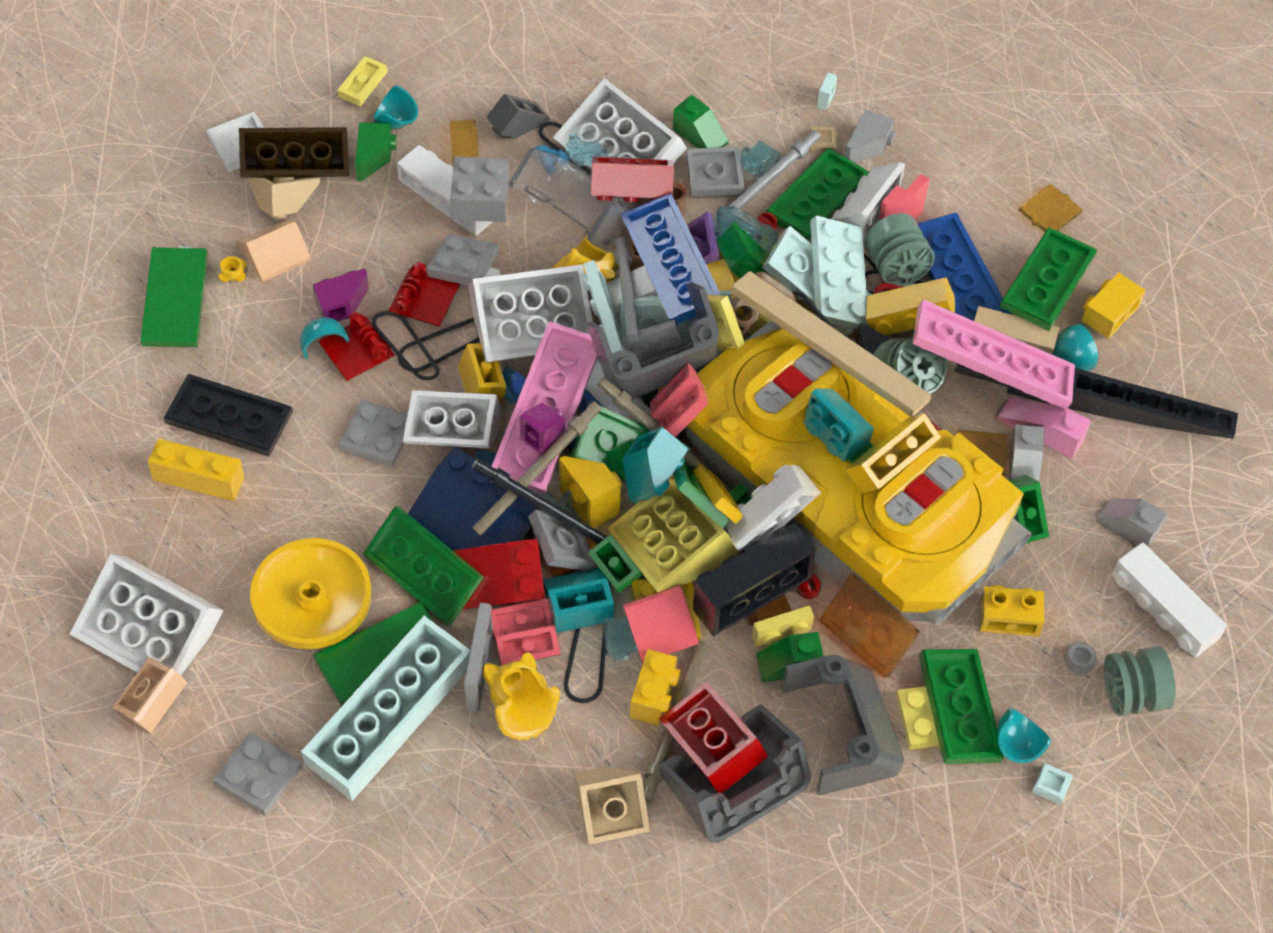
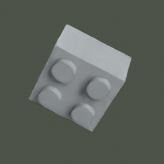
[450,156,510,222]

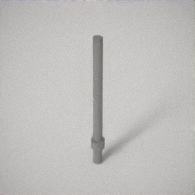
[712,130,821,232]
[615,237,639,343]

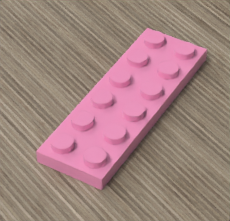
[912,300,1075,410]
[492,321,598,495]

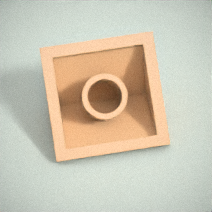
[237,219,311,282]
[112,657,187,733]

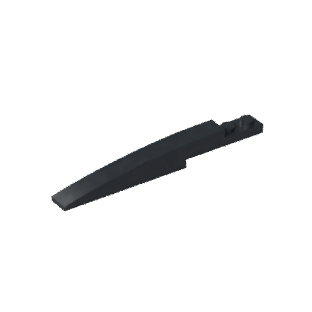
[955,363,1238,439]

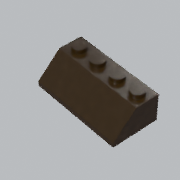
[239,127,350,178]

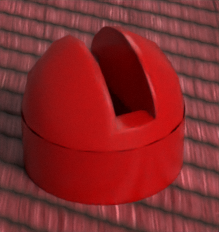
[755,212,777,236]
[797,573,821,599]

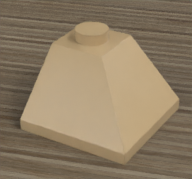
[247,177,320,219]
[573,767,650,845]

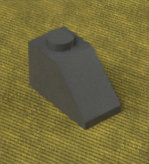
[486,93,550,138]

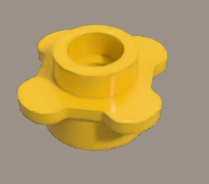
[218,256,247,282]

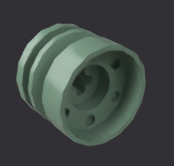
[864,213,935,286]
[874,337,947,394]
[1104,646,1176,716]

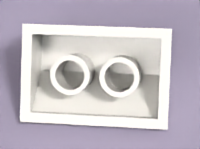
[832,162,905,245]
[403,390,502,448]
[726,464,821,550]

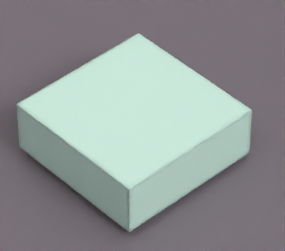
[817,73,837,110]
[1032,763,1073,805]

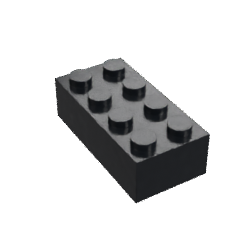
[693,523,816,637]

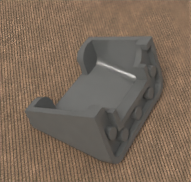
[659,704,811,843]

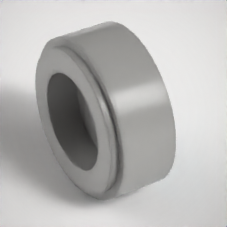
[1065,642,1097,674]

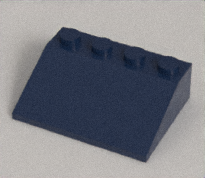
[408,446,542,551]

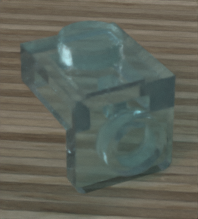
[602,617,638,661]

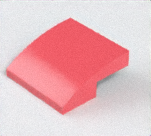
[878,174,930,221]
[650,363,708,437]
[623,585,699,664]
[492,598,561,666]

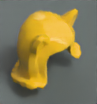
[550,236,619,292]
[482,652,561,741]

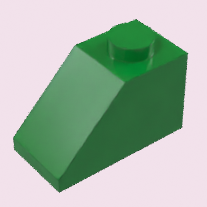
[672,94,729,148]
[355,123,397,181]
[716,222,769,278]
[1008,475,1049,544]
[588,534,642,593]
[756,632,824,682]

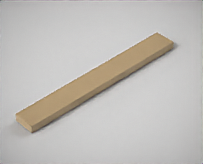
[731,271,931,417]

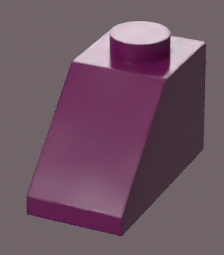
[520,402,566,455]

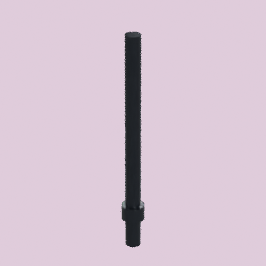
[472,458,621,546]

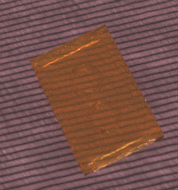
[818,574,921,679]

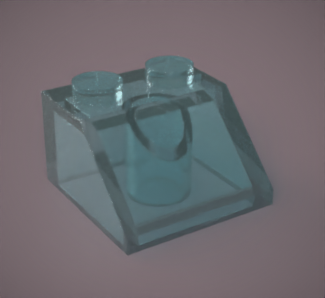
[715,206,778,254]

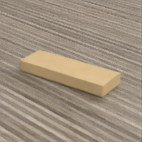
[974,306,1060,354]

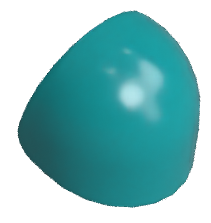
[372,85,418,130]
[300,317,350,359]
[1051,324,1098,371]
[997,707,1051,763]

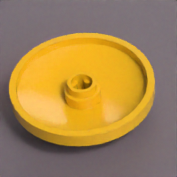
[250,538,372,649]

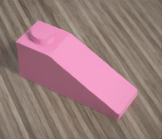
[997,397,1091,458]

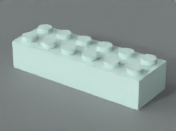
[301,616,471,801]

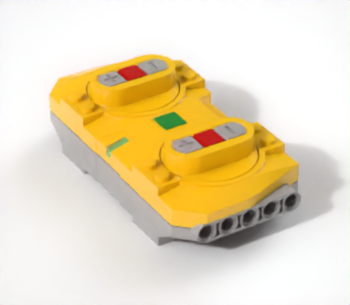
[686,321,1031,626]

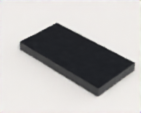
[164,374,293,457]

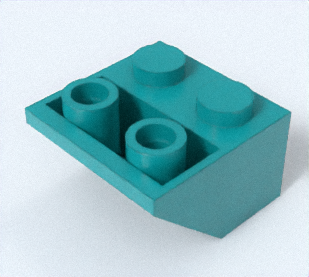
[804,389,874,462]
[622,427,689,503]
[543,568,614,633]

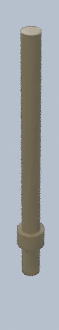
[597,377,733,492]
[472,401,602,536]
[643,641,708,803]

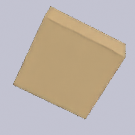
[810,126,837,153]

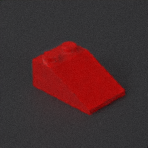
[454,539,545,610]
[659,681,768,793]

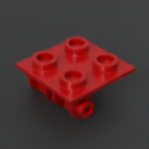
[389,262,460,327]
[318,312,395,381]

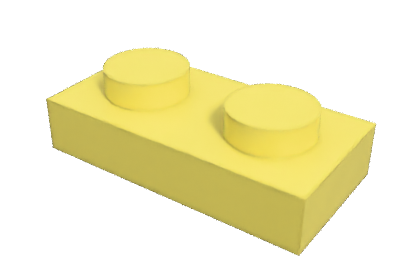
[337,56,387,107]
[707,295,745,351]
[752,606,814,647]
[896,686,939,750]

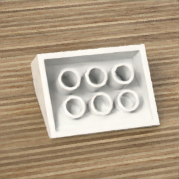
[553,78,687,169]
[468,265,593,363]
[70,554,224,676]

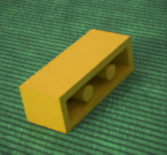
[866,277,955,336]
[845,413,941,493]
[148,438,245,501]

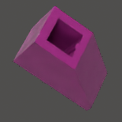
[313,268,369,321]

